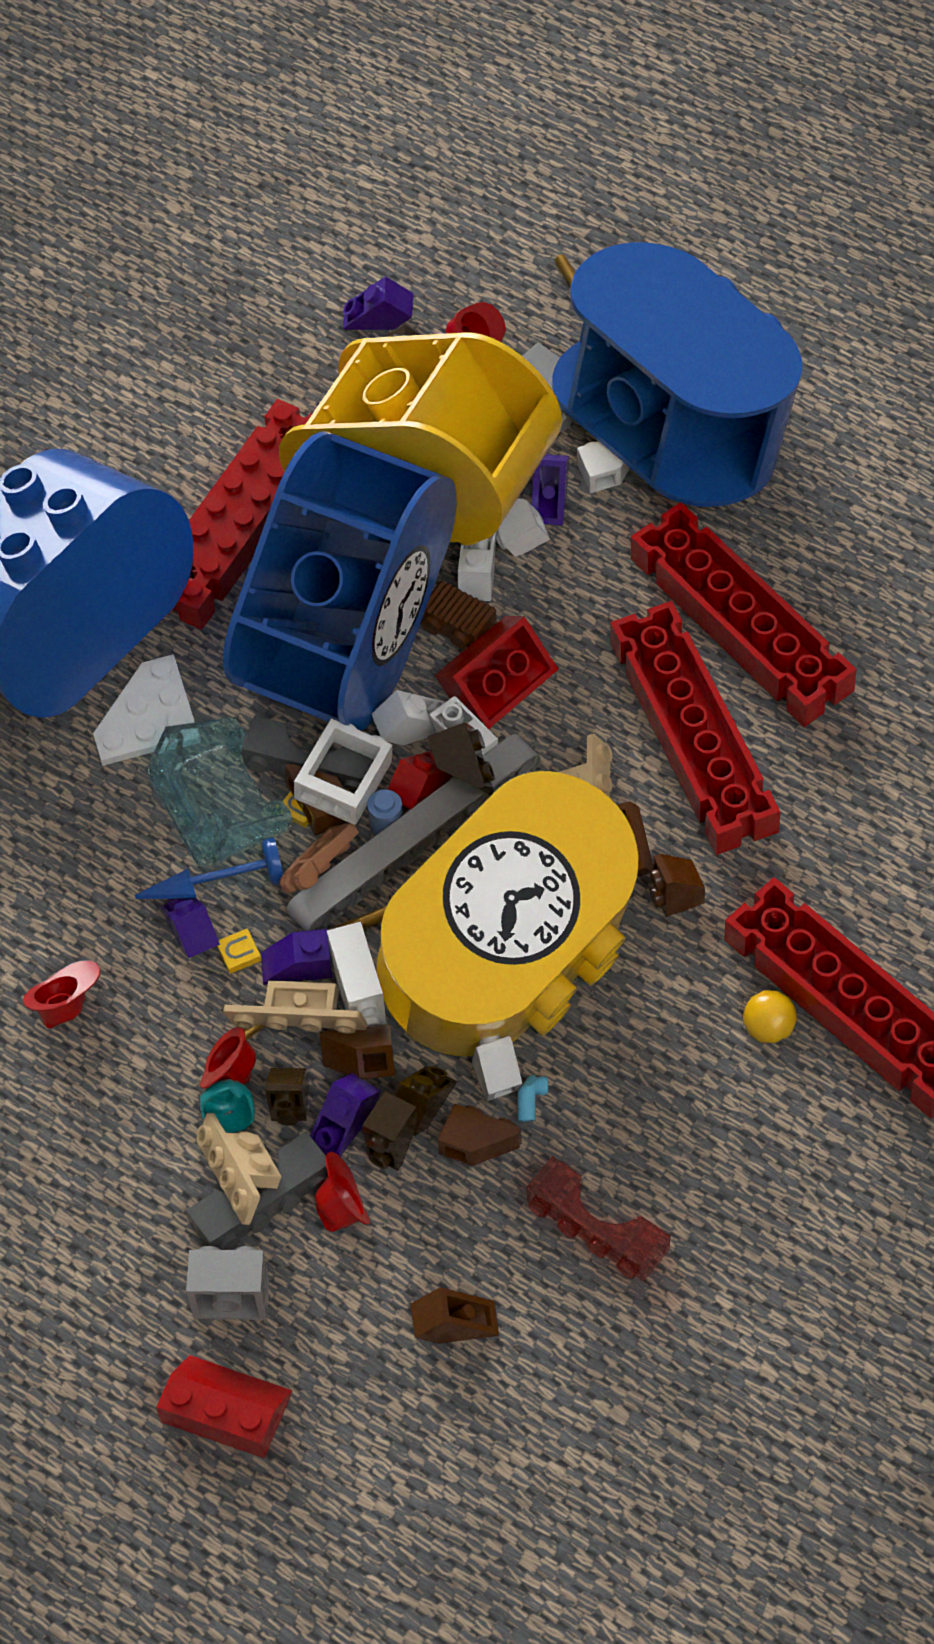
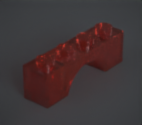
[526,1156,671,1282]

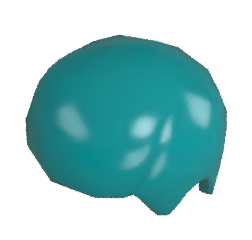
[200,1079,255,1133]

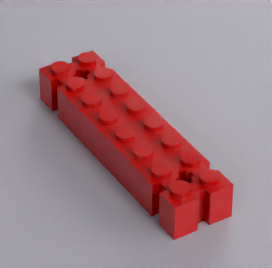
[167,398,312,630]
[631,502,857,728]
[610,601,780,855]
[724,877,934,1119]

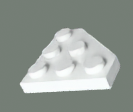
[93,654,199,766]

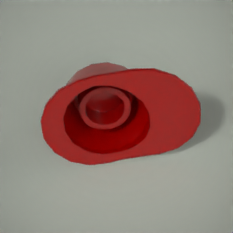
[445,302,506,342]
[23,961,101,1028]
[200,1027,257,1089]
[315,1151,370,1232]

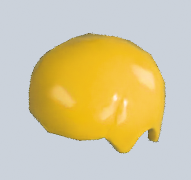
[743,990,797,1043]

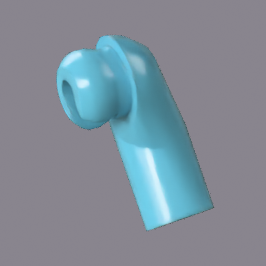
[517,1074,548,1122]

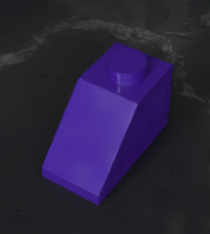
[532,454,569,525]
[261,929,333,985]

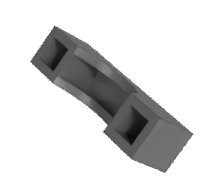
[241,716,374,794]
[186,1131,329,1250]

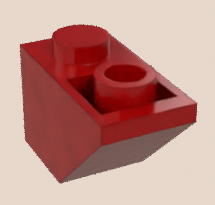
[387,750,452,810]

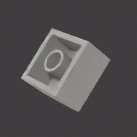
[186,1246,270,1320]

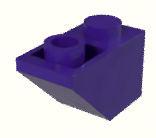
[343,276,413,330]
[160,898,220,958]
[310,1073,381,1157]

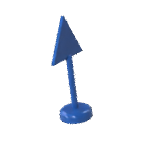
[135,837,283,899]

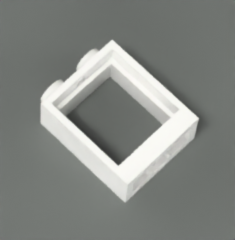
[294,719,392,825]
[327,922,387,1027]

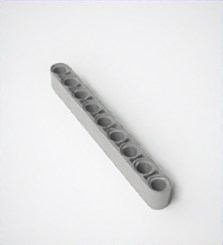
[286,734,541,931]

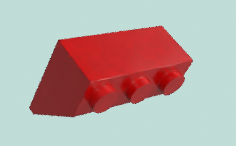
[434,616,559,729]
[156,1355,293,1459]

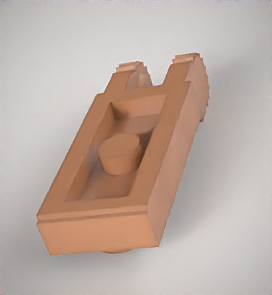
[280,823,359,893]

